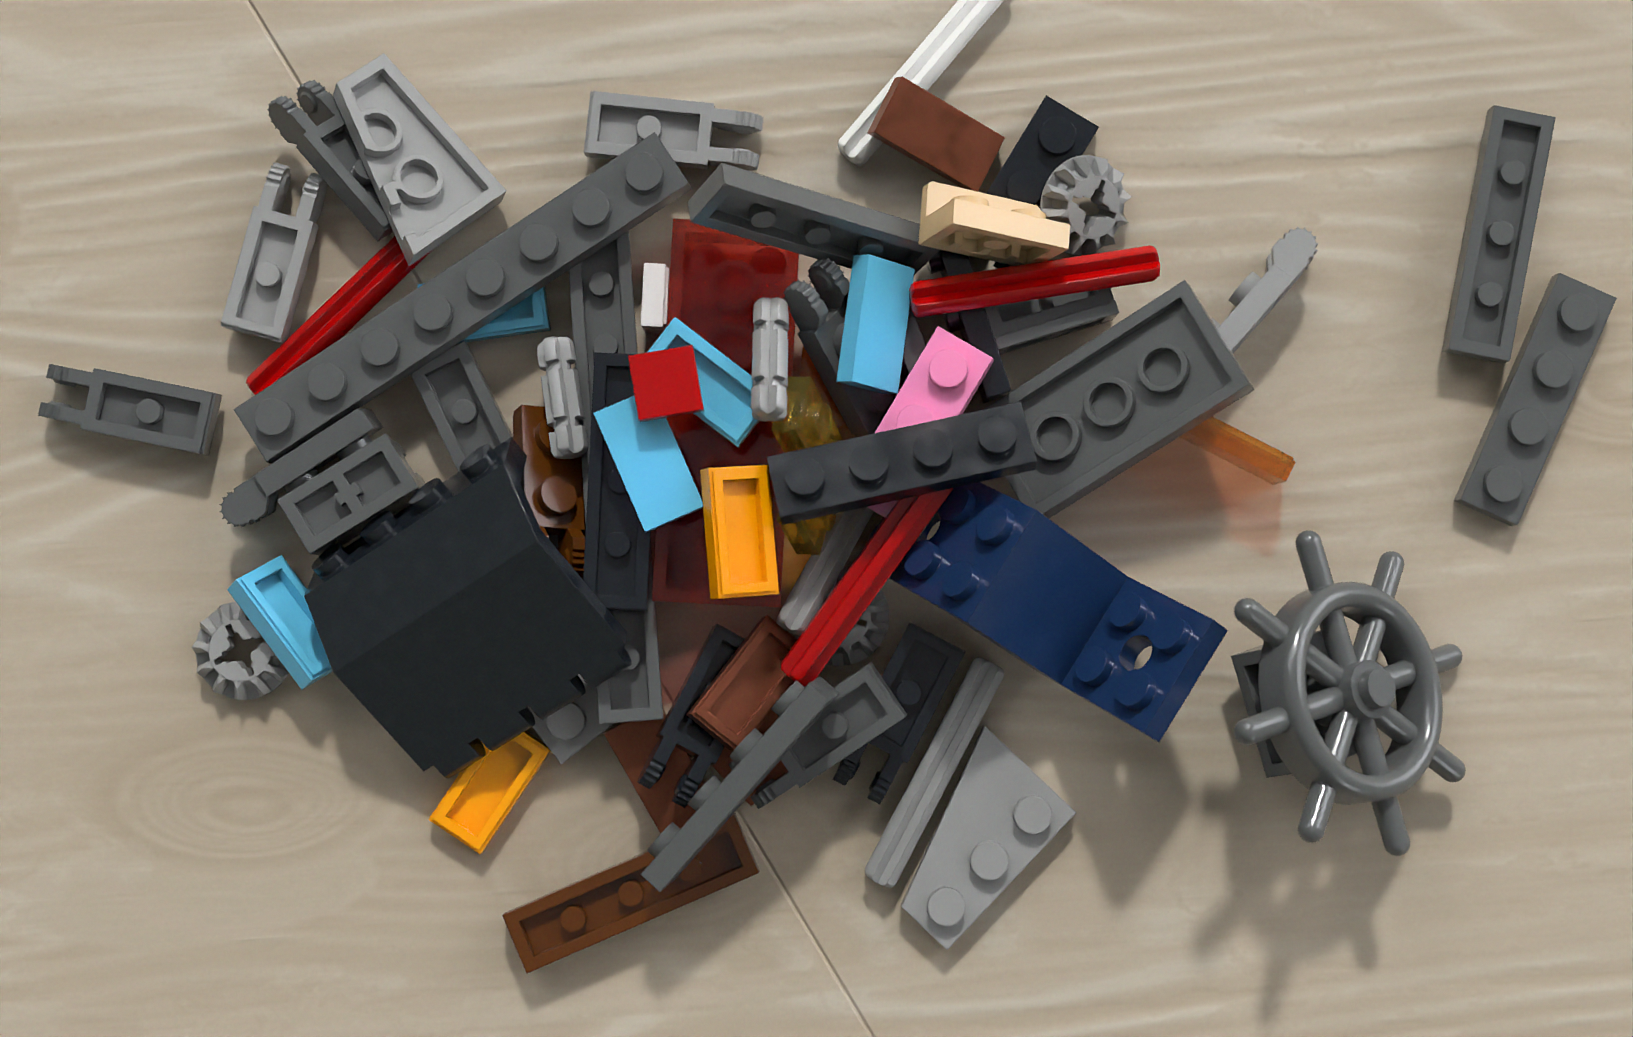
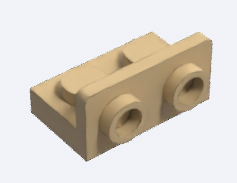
[918,182,1070,266]

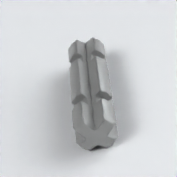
[751,297,789,422]
[537,336,589,459]

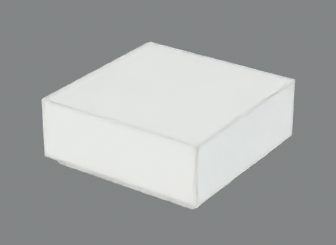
[641,263,673,334]

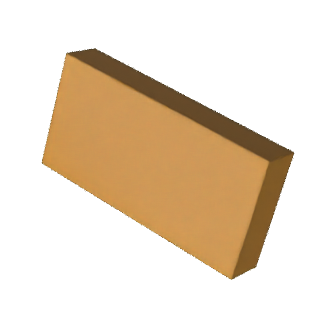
[700,465,779,599]
[428,731,551,854]

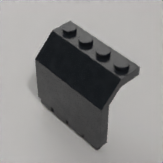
[304,437,632,779]

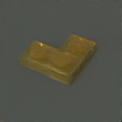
[772,377,843,555]

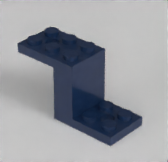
[864,482,1228,742]

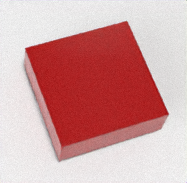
[628,345,704,422]

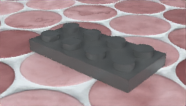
[985,280,1254,518]

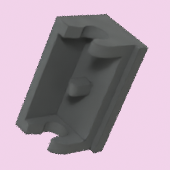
[985,288,1119,355]
[277,433,426,556]

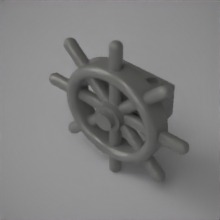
[1231,530,1466,856]

